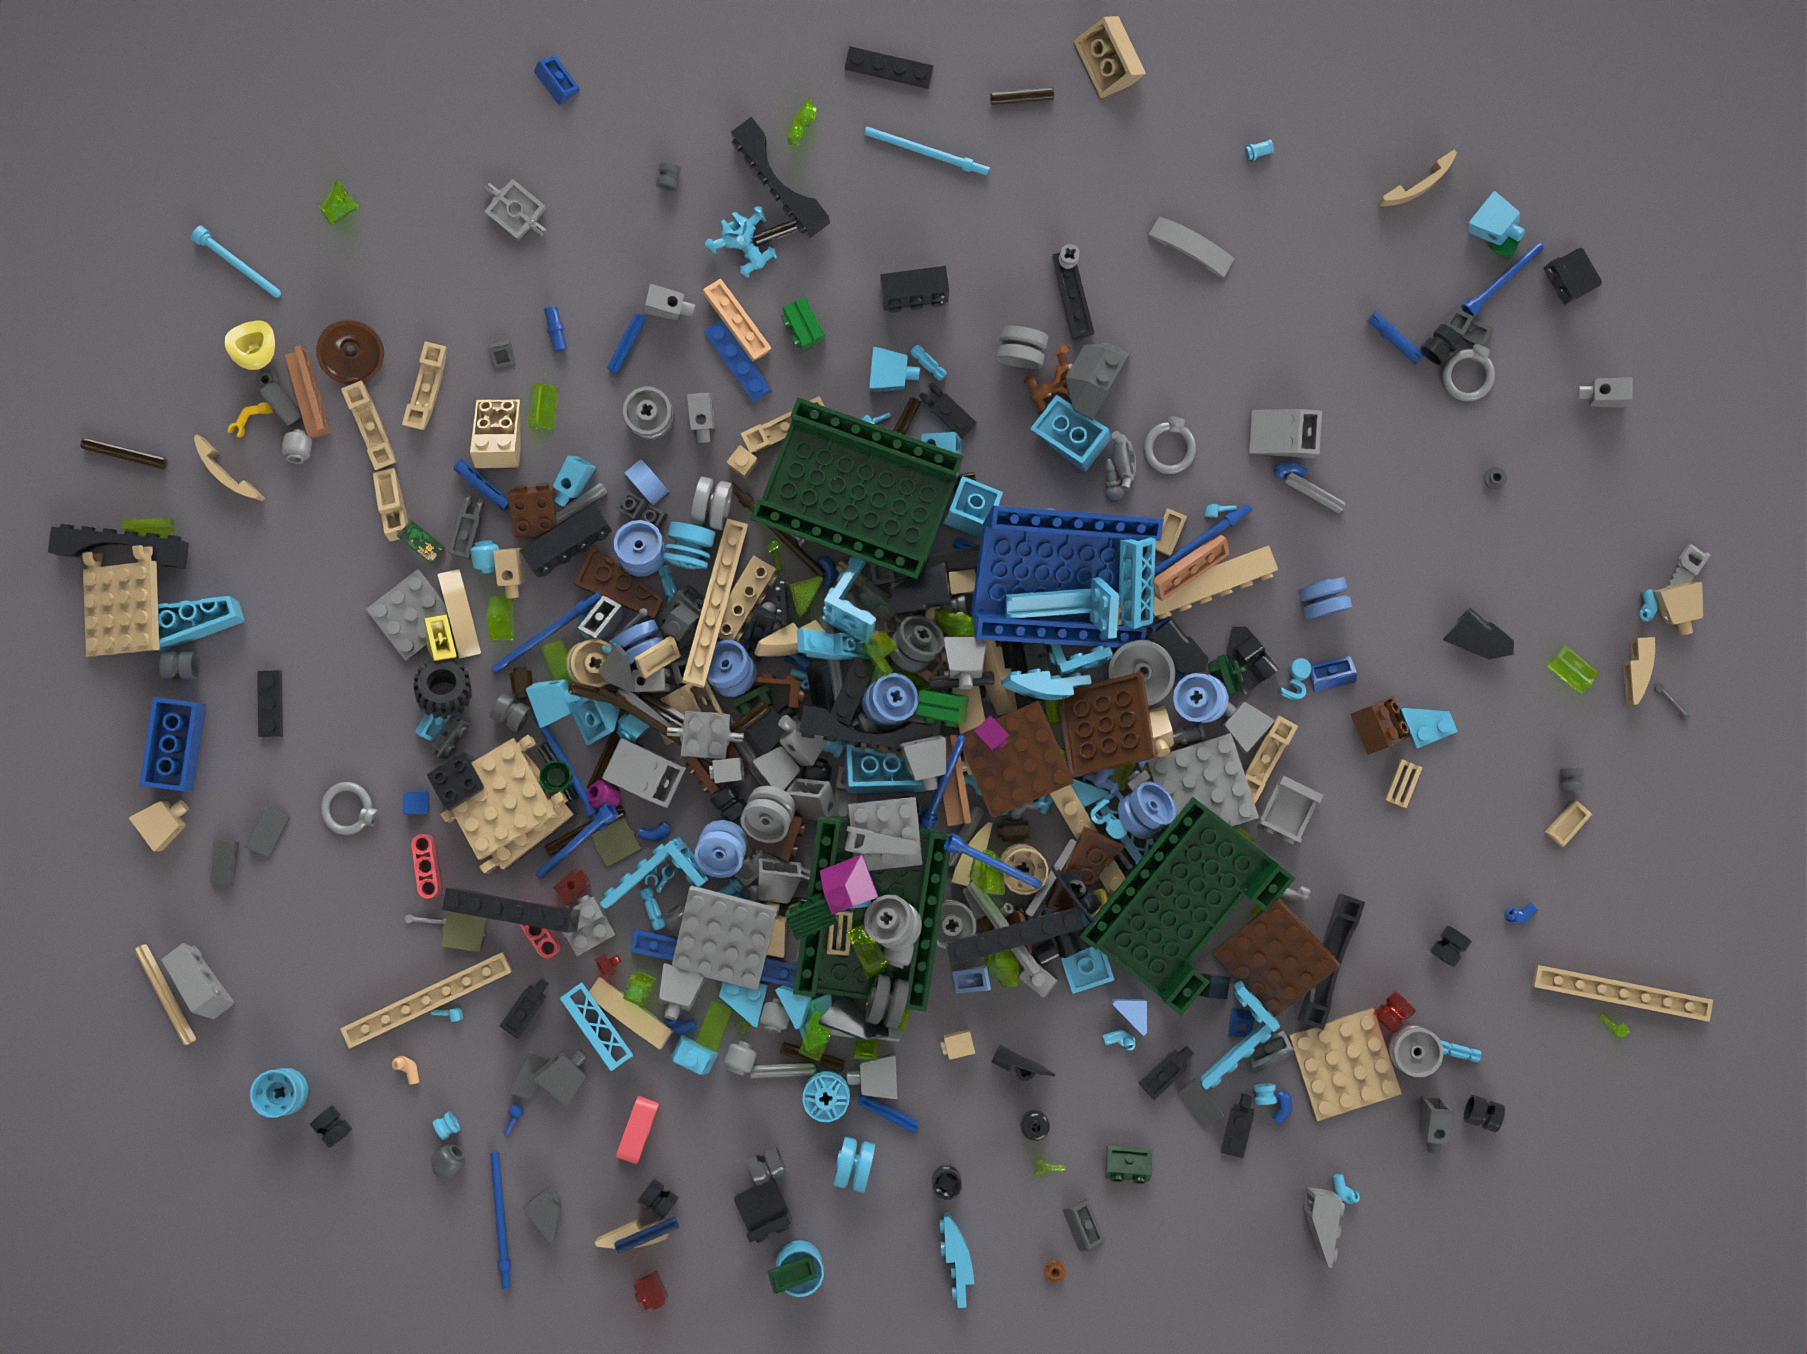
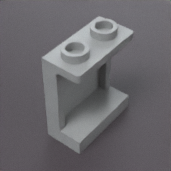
[1257,776,1324,845]

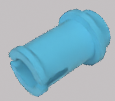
[1245,139,1274,161]
[718,877,744,896]

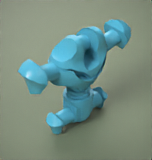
[704,206,777,278]

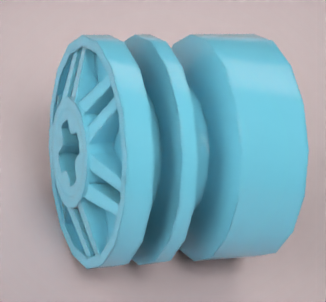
[662,522,715,570]
[250,1068,309,1118]
[802,1070,850,1122]
[776,1240,824,1297]

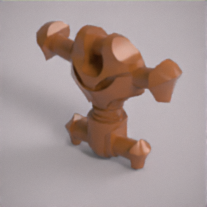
[1024,344,1073,415]

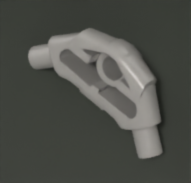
[1111,431,1136,491]

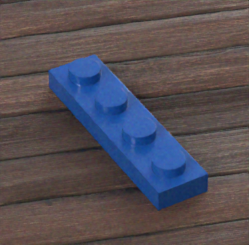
[704,319,772,403]

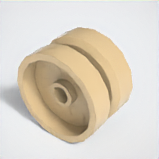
[565,639,611,687]

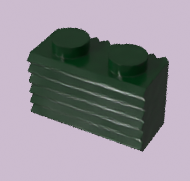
[785,893,838,940]

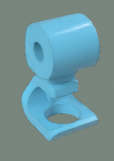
[1278,658,1311,700]
[1091,799,1128,839]

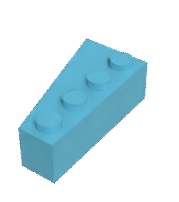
[158,596,245,652]
[844,744,938,794]

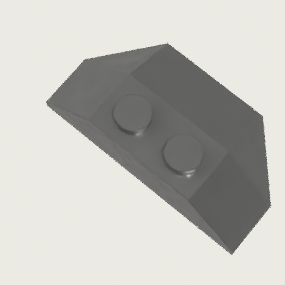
[1065,343,1131,421]

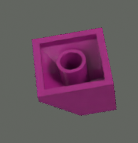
[820,854,878,915]

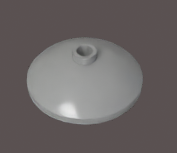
[1108,640,1175,706]

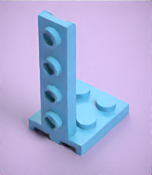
[822,556,876,645]
[1005,577,1119,638]
[1045,643,1113,678]
[600,837,712,908]
[1201,980,1280,1090]

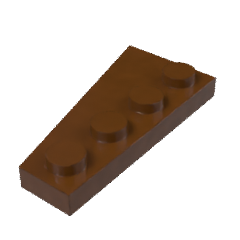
[574,545,664,620]
[1046,826,1125,911]

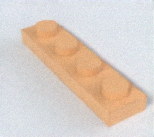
[702,279,771,362]

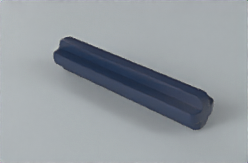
[614,1217,679,1254]

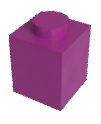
[974,715,1009,751]

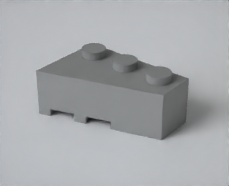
[161,943,235,1019]

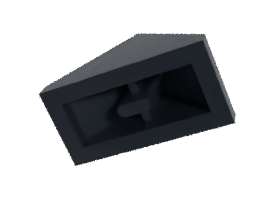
[1199,972,1230,999]

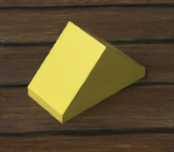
[424,615,456,661]

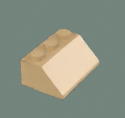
[1073,16,1146,98]

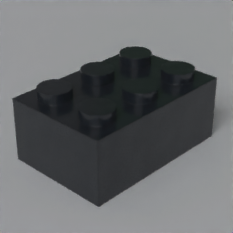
[880,265,949,313]

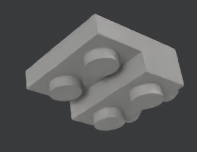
[562,895,616,956]

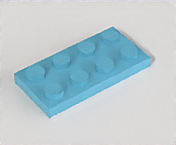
[1044,905,1114,994]

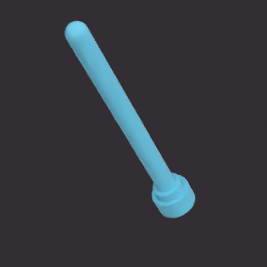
[191,226,281,298]

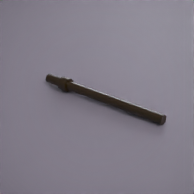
[732,482,826,579]
[598,686,715,765]

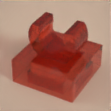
[594,954,621,979]

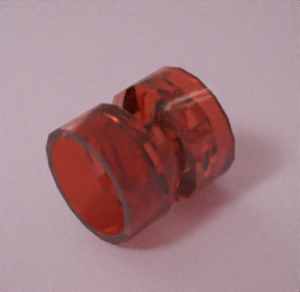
[1373,991,1416,1034]

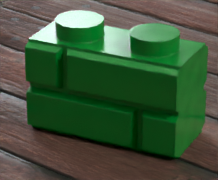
[781,297,826,351]
[916,689,969,727]

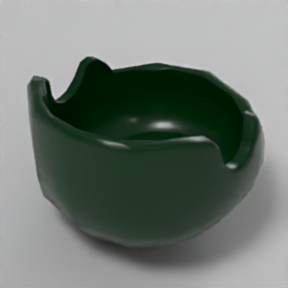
[539,760,573,794]

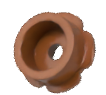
[1044,1260,1066,1283]

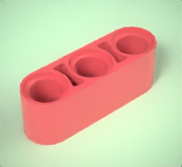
[411,834,442,899]
[519,900,561,958]
[616,1096,660,1165]

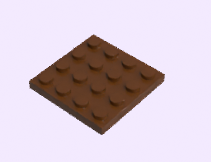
[1058,672,1157,778]
[957,701,1074,818]
[1213,898,1341,1018]

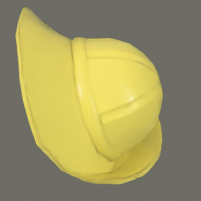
[225,320,275,370]

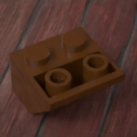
[1350,696,1410,755]

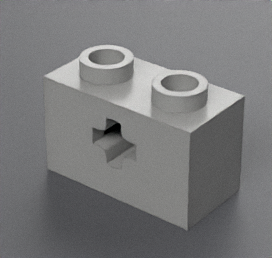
[709,758,745,783]

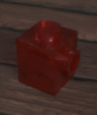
[553,869,590,904]
[634,1270,668,1310]

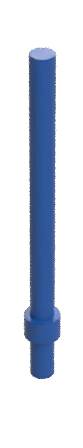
[1154,503,1252,578]
[491,592,602,674]
[533,717,607,831]
[490,1152,512,1289]

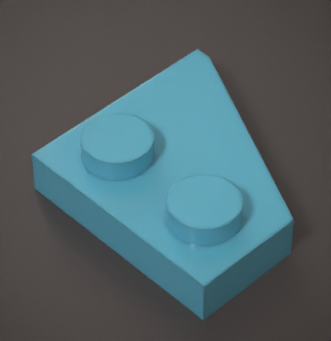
[1400,708,1458,749]
[719,982,768,1028]

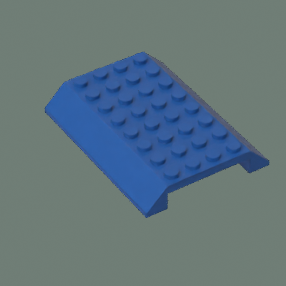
[971,505,1164,648]

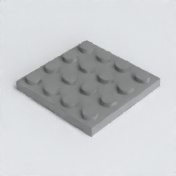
[1147,733,1259,827]
[672,886,778,990]

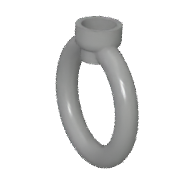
[1442,344,1495,402]
[1144,416,1196,474]
[321,782,379,835]

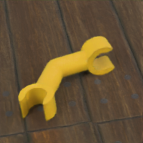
[228,402,273,438]

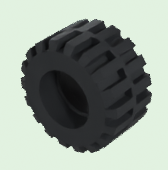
[413,659,472,719]

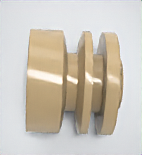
[998,843,1049,895]

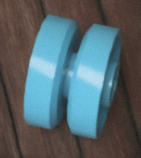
[833,1137,875,1193]

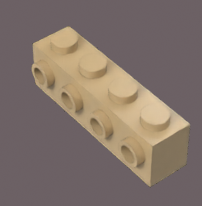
[718,555,778,643]

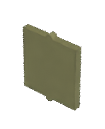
[590,817,642,867]
[441,911,486,952]

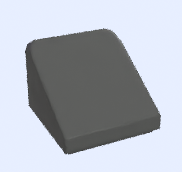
[488,339,516,369]

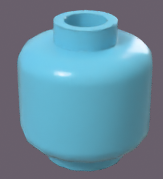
[470,540,499,573]

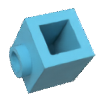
[616,713,650,744]

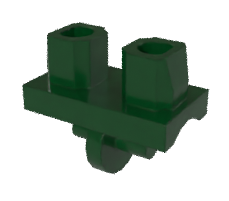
[1208,654,1247,695]
[731,682,773,716]

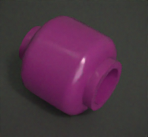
[587,780,621,809]

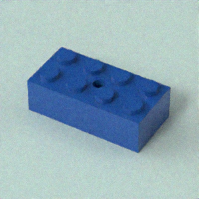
[140,697,206,791]

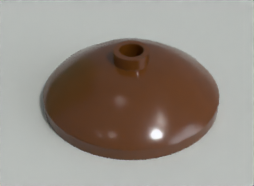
[316,319,384,385]

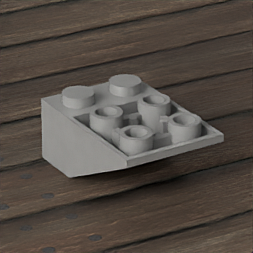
[1249,409,1322,459]
[602,738,686,808]
[1303,1187,1345,1268]

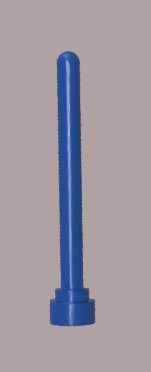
[1461,242,1544,317]
[918,735,966,829]
[536,803,618,879]
[944,833,1042,889]

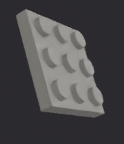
[366,569,451,661]
[848,797,922,871]

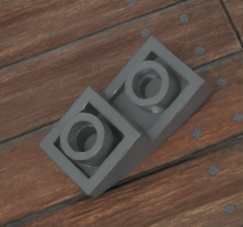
[616,490,668,530]

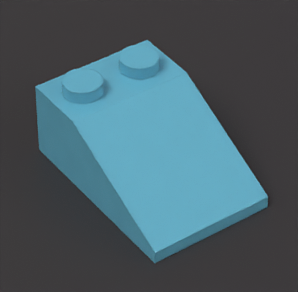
[1030,395,1112,473]

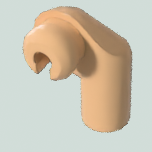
[392,1056,420,1085]

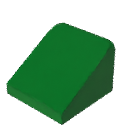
[1490,236,1521,259]

